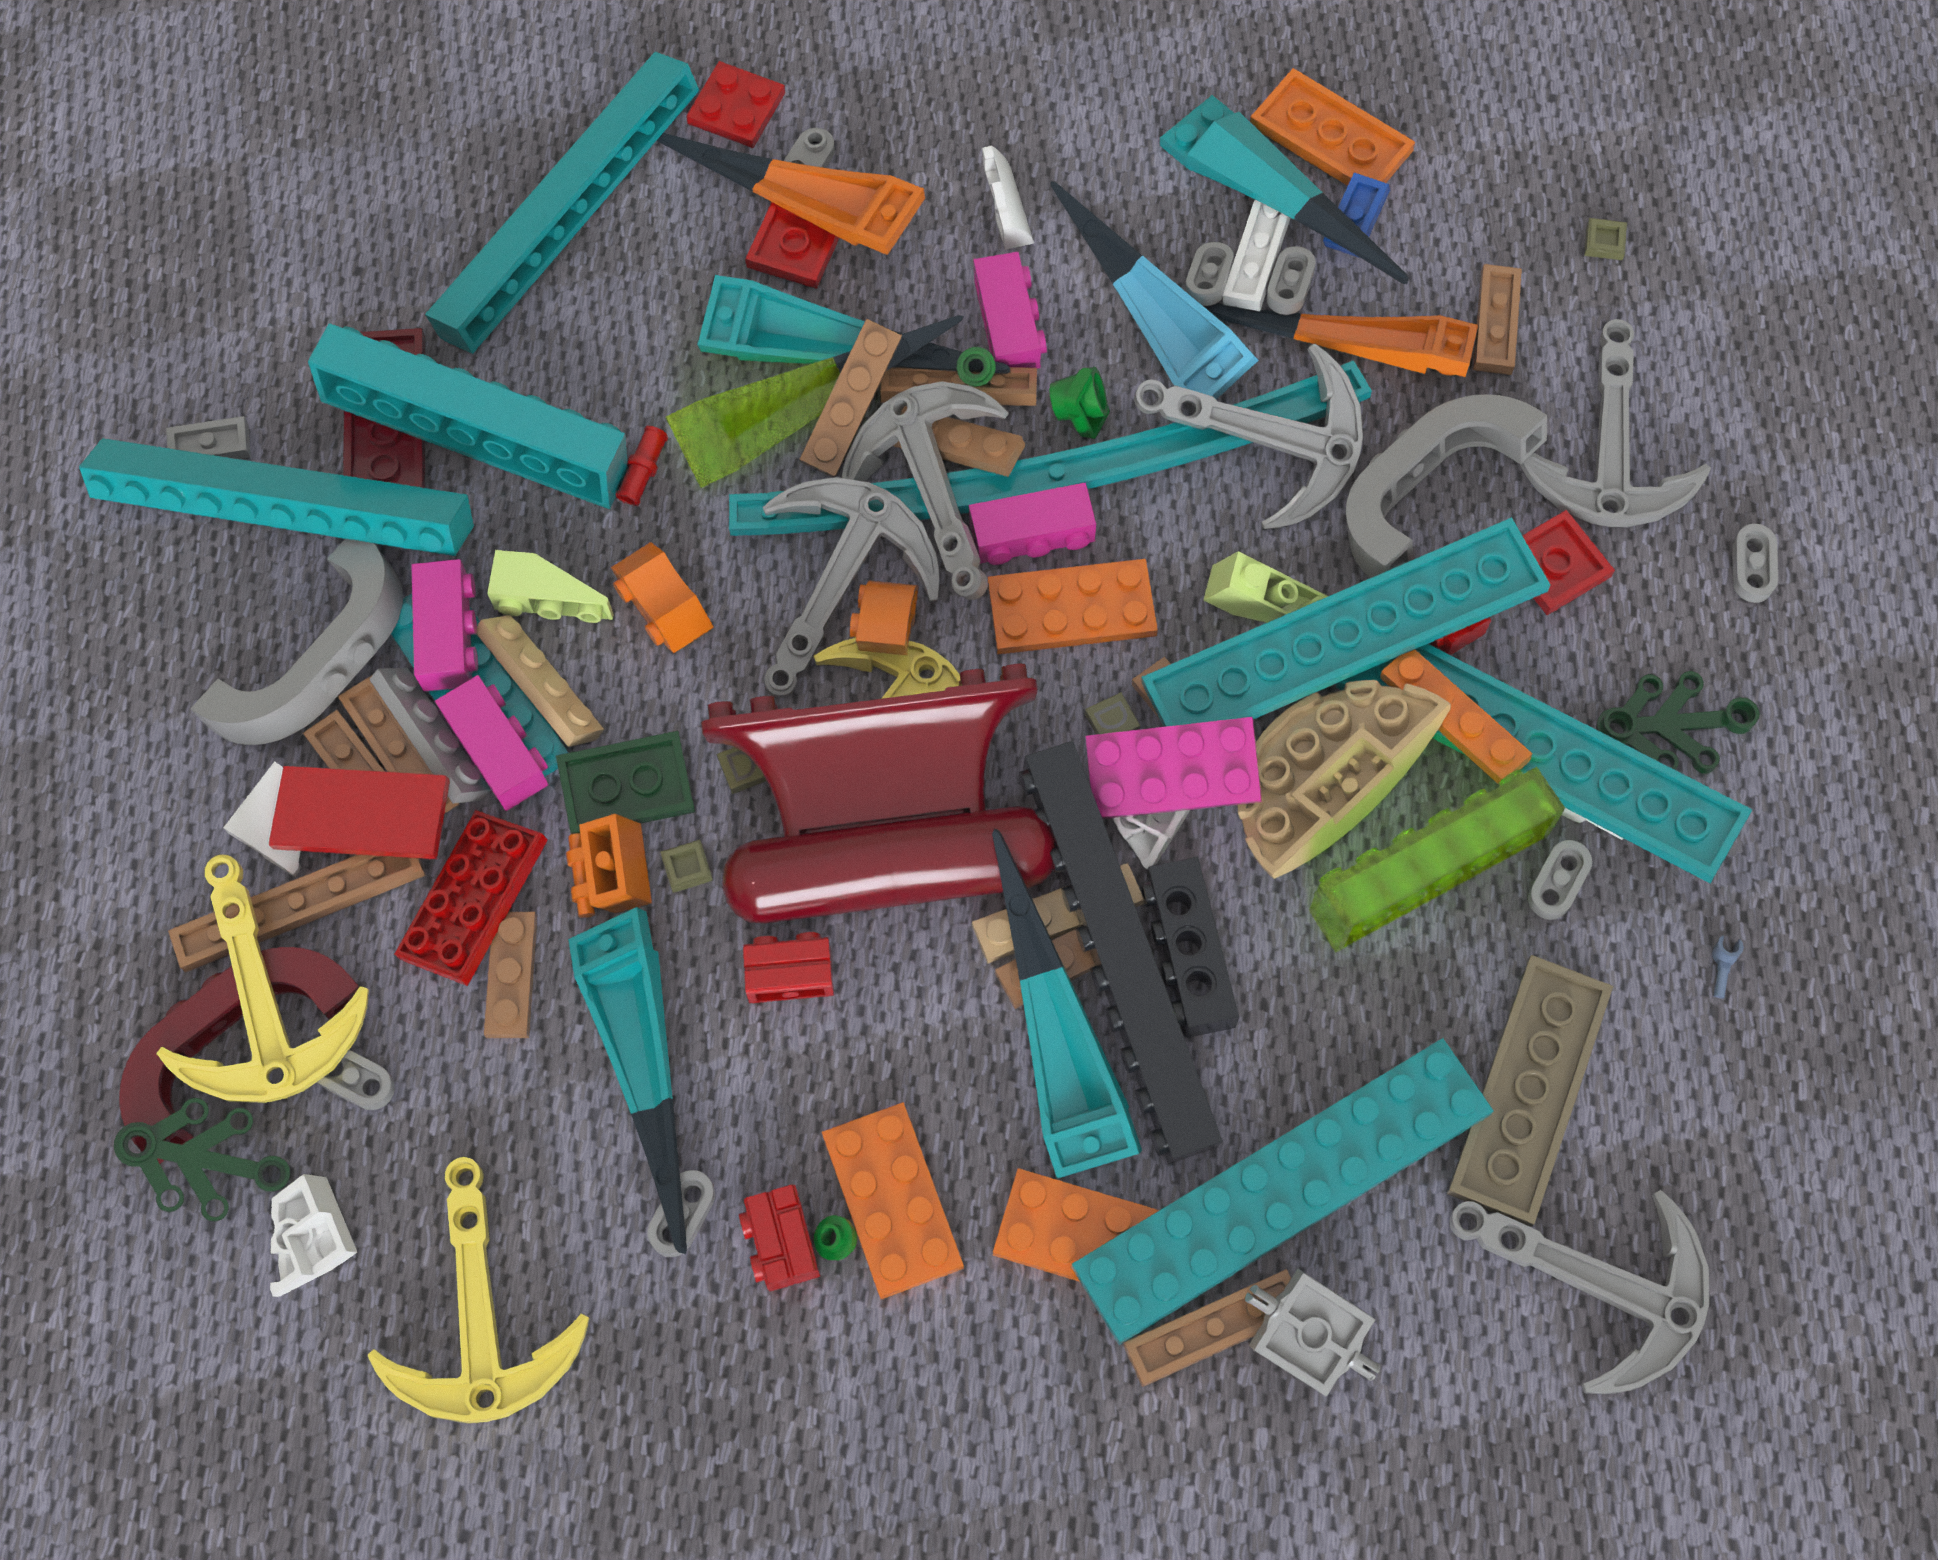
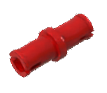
[615,426,668,506]

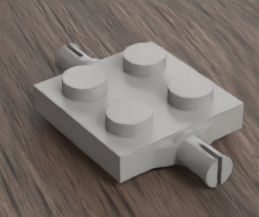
[1245,1269,1380,1397]

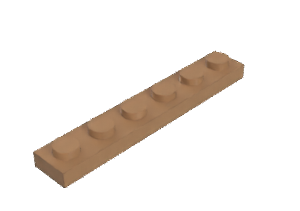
[168,855,426,973]

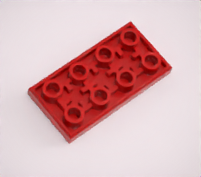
[268,766,450,859]
[394,810,548,986]

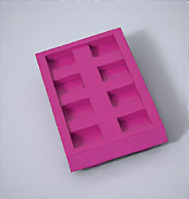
[1086,717,1262,819]

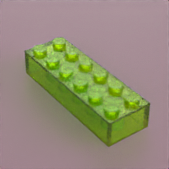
[1309,767,1565,953]

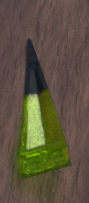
[665,315,964,488]

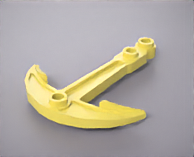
[814,638,960,699]
[157,855,369,1103]
[368,1157,590,1423]

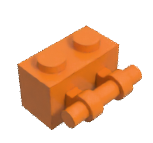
[566,814,652,918]

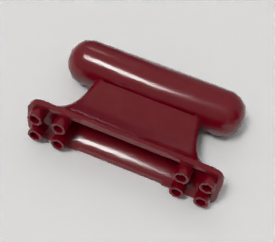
[701,663,1055,924]

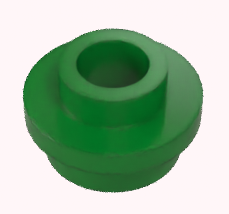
[957,347,996,387]
[814,1215,857,1261]

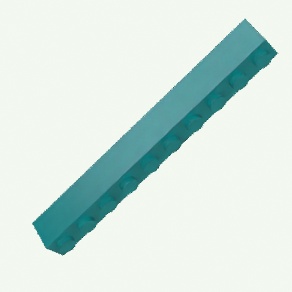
[425,52,700,354]
[79,438,474,556]

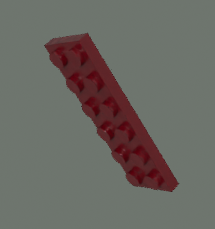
[343,328,425,540]

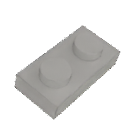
[166,416,251,459]

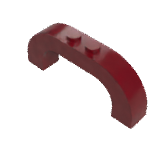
[119,947,359,1164]

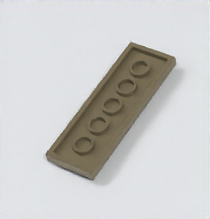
[1446,955,1613,1227]

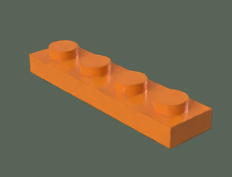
[1380,649,1533,787]

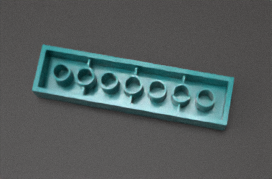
[308,323,628,509]

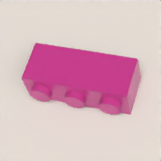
[973,252,1047,369]
[969,483,1096,565]
[411,559,478,692]
[435,675,548,811]

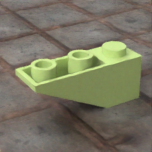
[487,550,614,623]
[1204,551,1328,623]

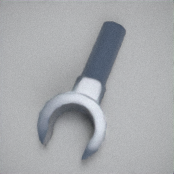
[1712,935,1744,999]

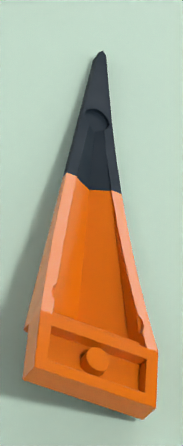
[657,133,925,255]
[1203,303,1478,377]

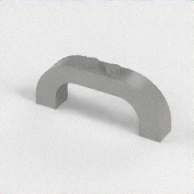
[1346,394,1547,578]
[191,539,403,745]

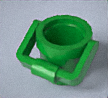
[1049,366,1110,439]

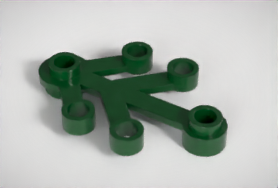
[1596,671,1760,774]
[114,1098,290,1222]

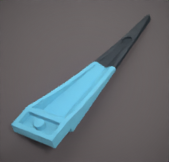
[1051,181,1259,399]

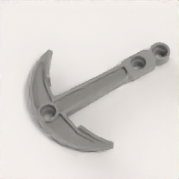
[1520,319,1711,527]
[1134,343,1363,530]
[842,381,1009,600]
[763,477,939,698]
[1449,1190,1709,1394]

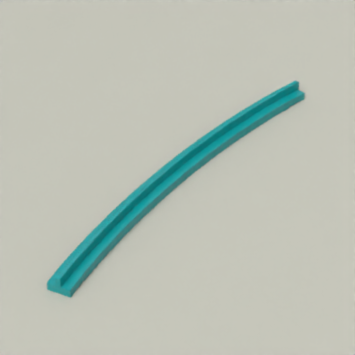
[729,360,1372,536]

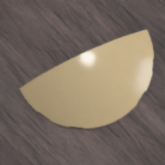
[1237,680,1451,879]

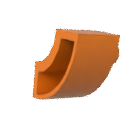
[611,542,714,653]
[850,580,919,655]

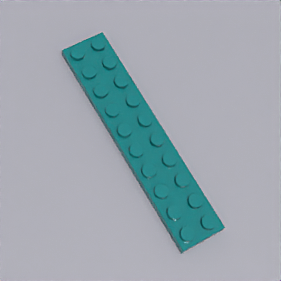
[1141,517,1551,727]
[1336,644,1752,884]
[1071,1038,1494,1345]

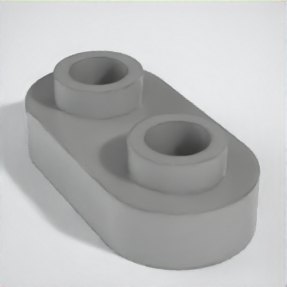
[784,128,835,168]
[1186,242,1234,306]
[1266,246,1316,315]
[1732,524,1778,603]
[1528,840,1592,920]
[317,1050,395,1110]
[648,1170,715,1257]

